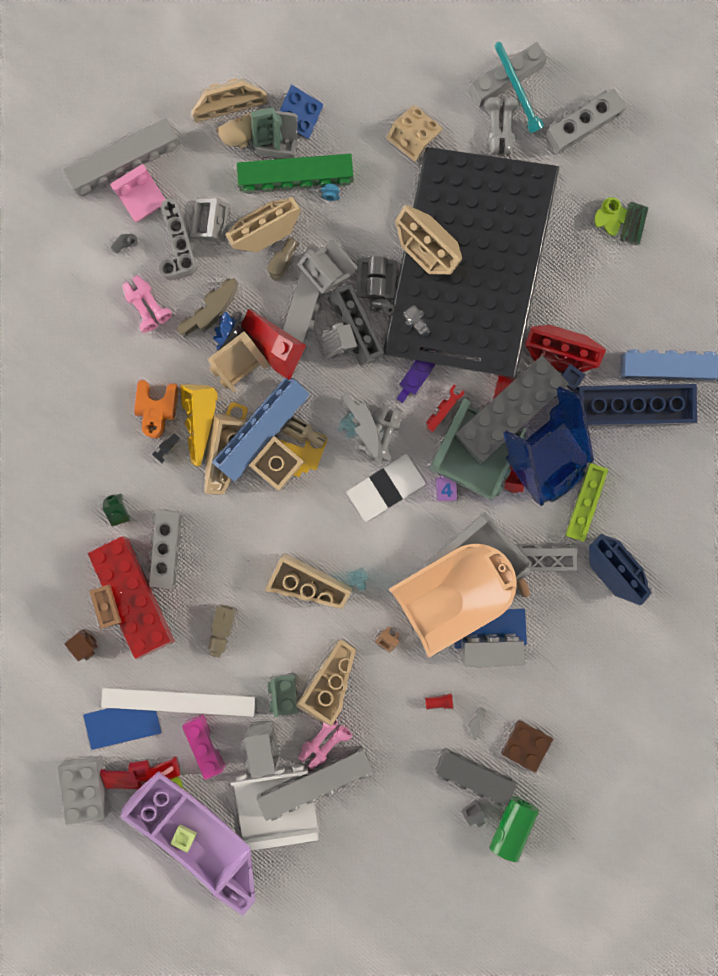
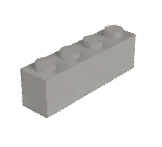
[469,42,547,107]
[283,271,324,350]

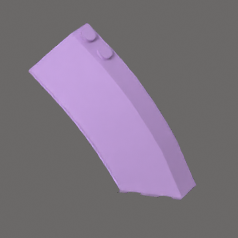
[121,772,255,916]

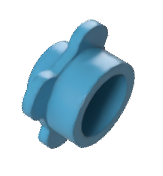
[321,184,340,201]

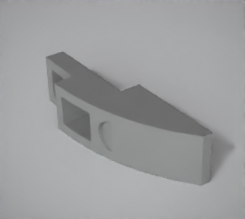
[341,392,382,465]

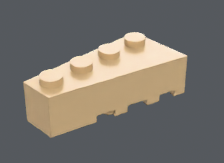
[265,553,353,609]

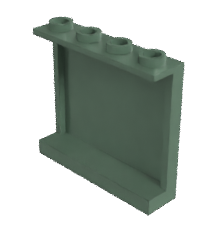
[429,398,526,500]

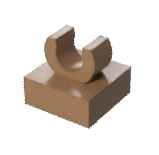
[375,627,399,652]

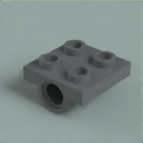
[356,256,397,300]

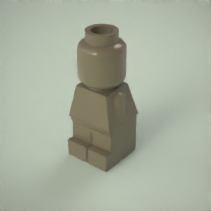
[208,604,237,657]

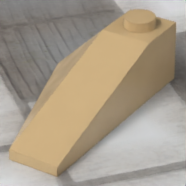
[205,414,248,495]

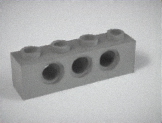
[545,88,626,155]
[147,510,183,589]

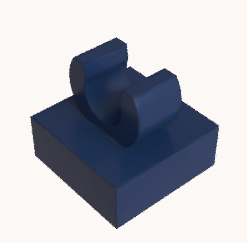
[561,364,586,392]

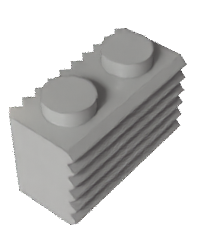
[317,323,357,360]

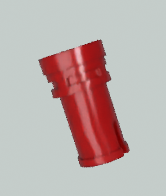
[425,693,454,710]

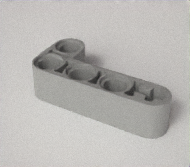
[159,198,198,280]

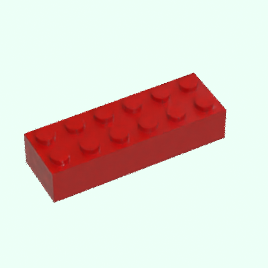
[87,536,175,659]

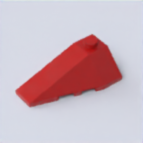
[241,309,306,380]

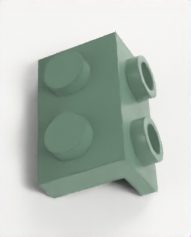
[251,107,282,151]

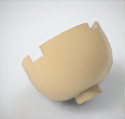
[216,113,252,149]

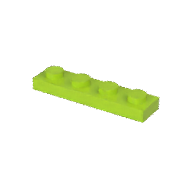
[565,463,609,542]

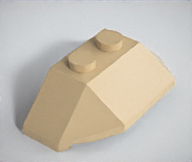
[191,78,268,123]
[225,197,301,252]
[395,205,462,274]

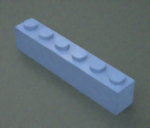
[620,349,718,381]
[212,378,310,482]

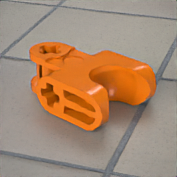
[134,379,179,439]

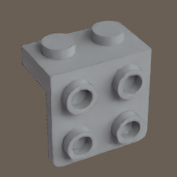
[256,109,297,159]

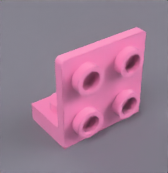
[110,164,166,223]

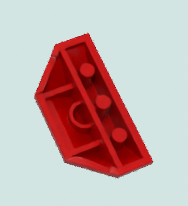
[525,325,606,373]

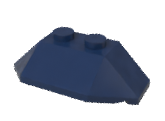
[589,534,652,605]

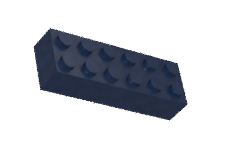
[575,384,698,427]

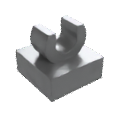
[461,800,486,827]

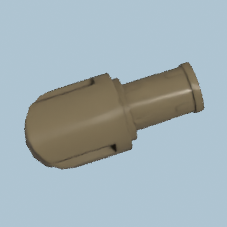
[267,238,298,281]
[283,416,327,449]

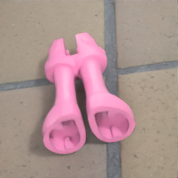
[122,275,172,333]
[298,720,353,770]

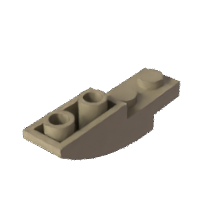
[176,278,239,338]

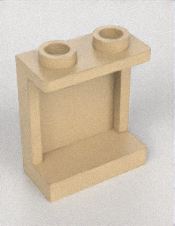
[207,331,270,393]

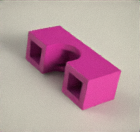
[182,714,226,780]

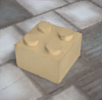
[249,436,305,491]

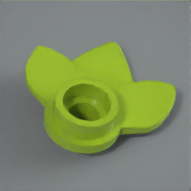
[594,197,630,236]

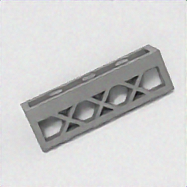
[515,543,578,571]

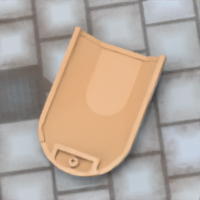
[389,544,517,658]

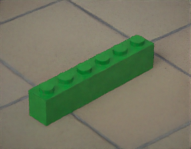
[236,153,354,193]

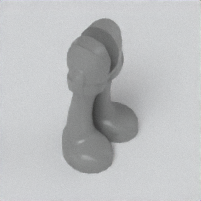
[484,97,520,155]
[357,404,401,462]

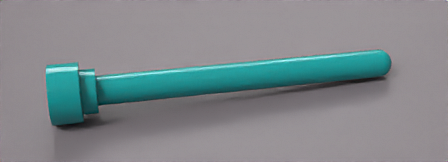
[495,42,544,133]

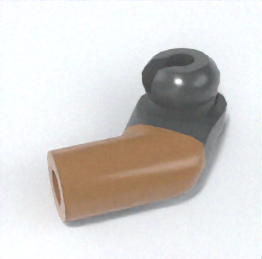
[516,577,530,597]

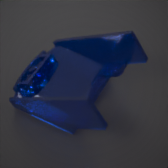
[503,386,594,506]

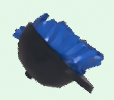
[213,312,243,351]

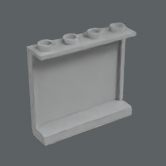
[425,512,532,580]

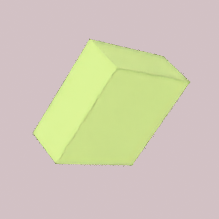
[170,824,197,852]

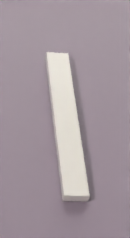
[101,687,256,717]

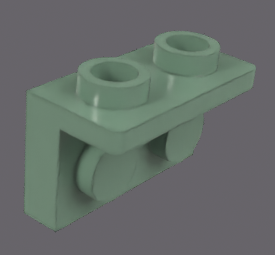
[268,674,298,718]

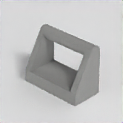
[190,198,229,242]

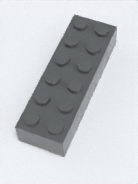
[454,356,569,465]

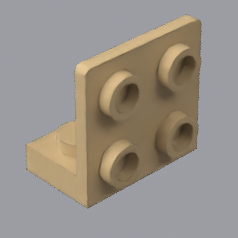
[386,105,443,162]

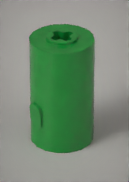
[489,796,540,862]

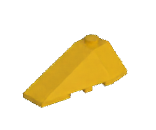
[180,384,218,467]

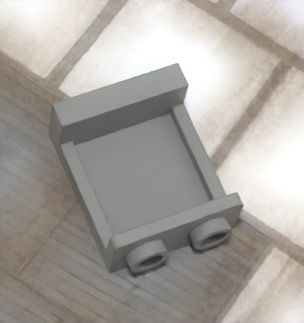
[297,239,358,294]

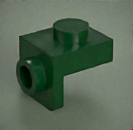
[102,493,130,527]

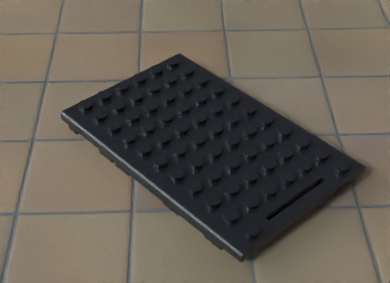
[383,147,559,379]

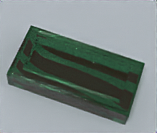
[620,202,649,246]

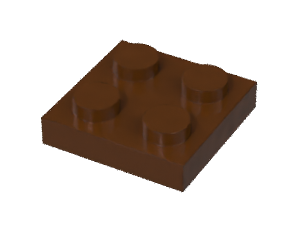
[501,719,554,773]

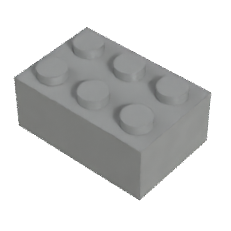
[461,633,525,667]
[242,721,280,778]
[58,756,110,825]

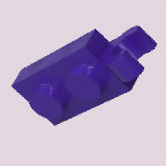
[397,361,436,403]

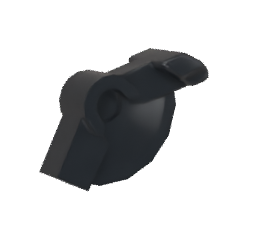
[152,433,180,464]

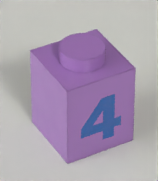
[435,475,457,501]

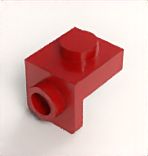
[504,464,527,493]

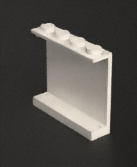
[231,764,319,851]

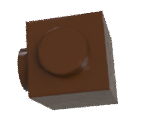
[64,629,98,662]

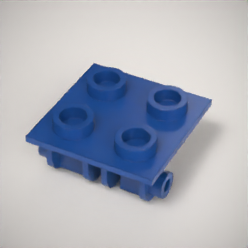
[280,84,324,139]

